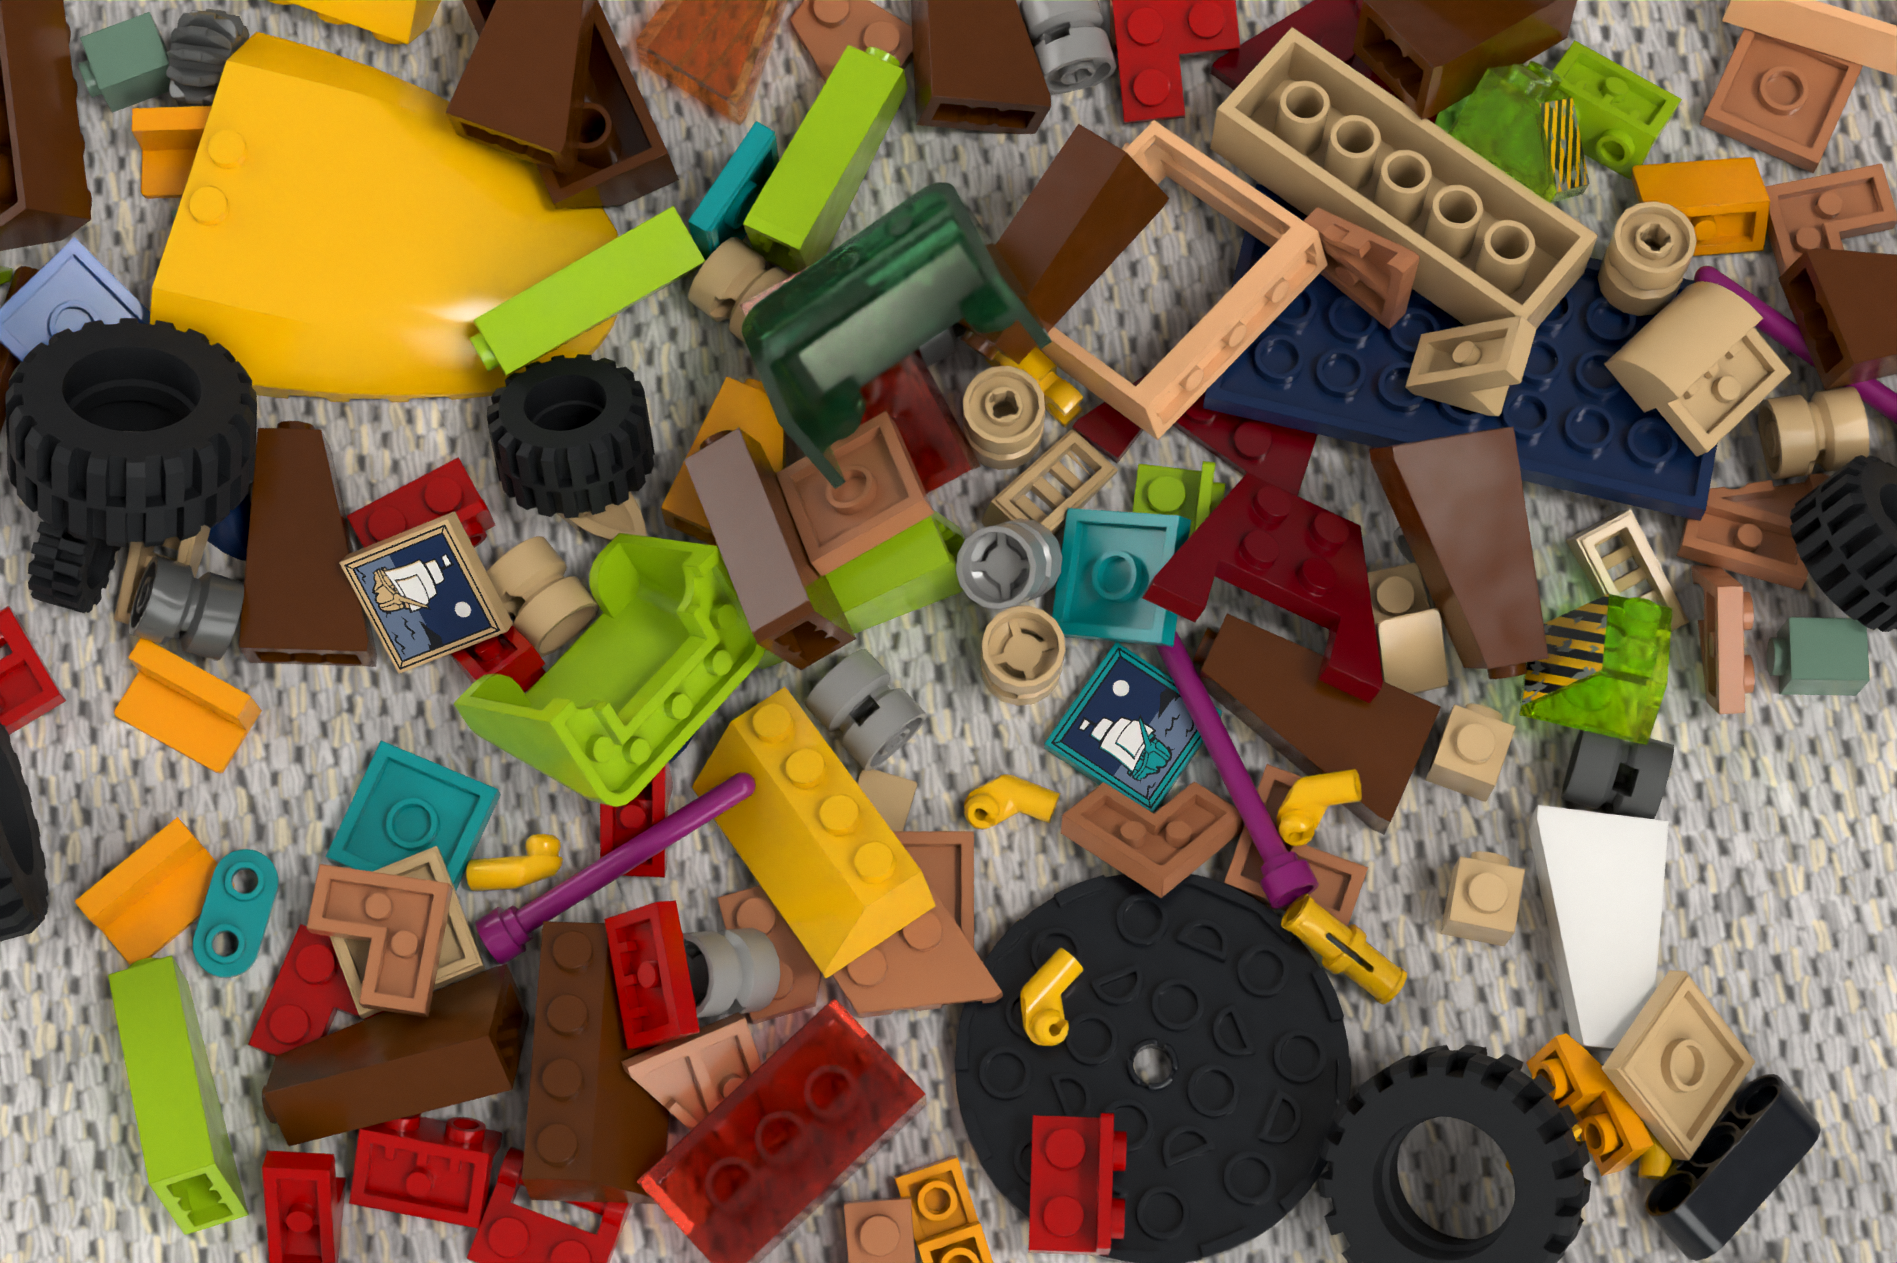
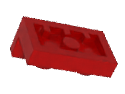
[347,457,496,548]
[604,900,700,1050]
[349,1113,502,1229]
[1028,1113,1127,1256]

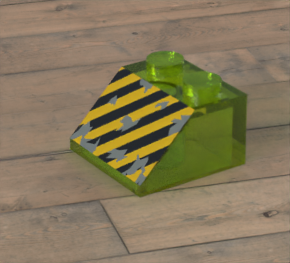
[1448,61,1590,203]
[1519,594,1672,745]

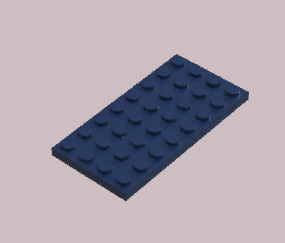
[1203,183,1718,521]

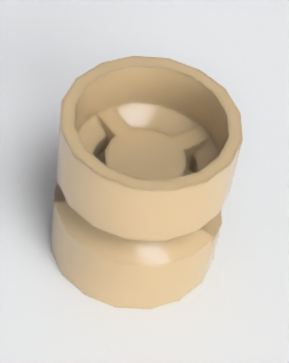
[1598,201,1697,316]
[688,237,807,353]
[963,366,1045,470]
[1758,386,1869,480]
[487,536,600,657]
[980,605,1066,706]

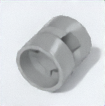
[1019,0,1117,94]
[956,518,1063,610]
[805,649,927,771]
[683,928,780,1018]

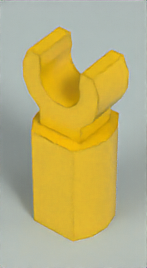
[985,346,1083,428]

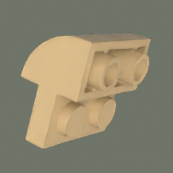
[1604,281,1791,456]

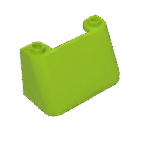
[453,533,765,807]

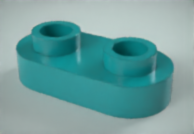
[193,849,279,978]

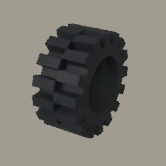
[28,521,121,613]

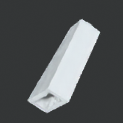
[1528,805,1669,1066]

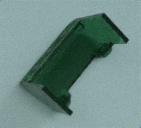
[742,182,1052,489]

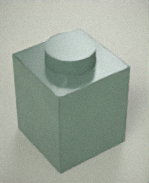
[78,12,170,113]
[1767,617,1870,696]

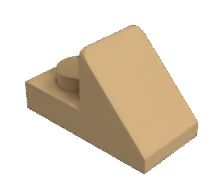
[1405,315,1536,416]
[1367,562,1449,694]

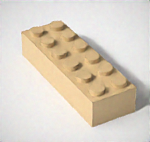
[1210,27,1598,329]

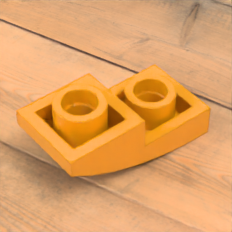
[1526,1033,1654,1176]
[893,1155,993,1263]

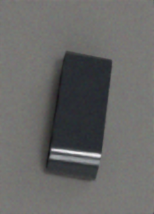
[1645,1074,1821,1261]

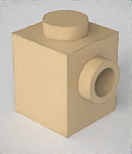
[1425,703,1516,802]
[1440,851,1525,947]

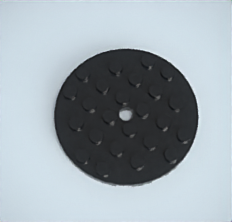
[955,874,1352,1263]

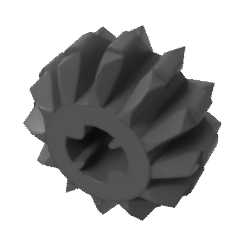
[166,9,250,107]

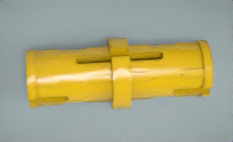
[1281,893,1408,1005]

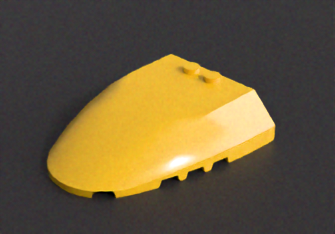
[150,32,619,403]

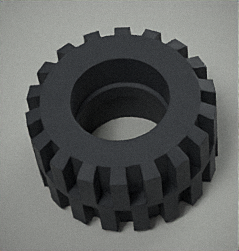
[487,354,655,518]
[1790,455,1897,632]

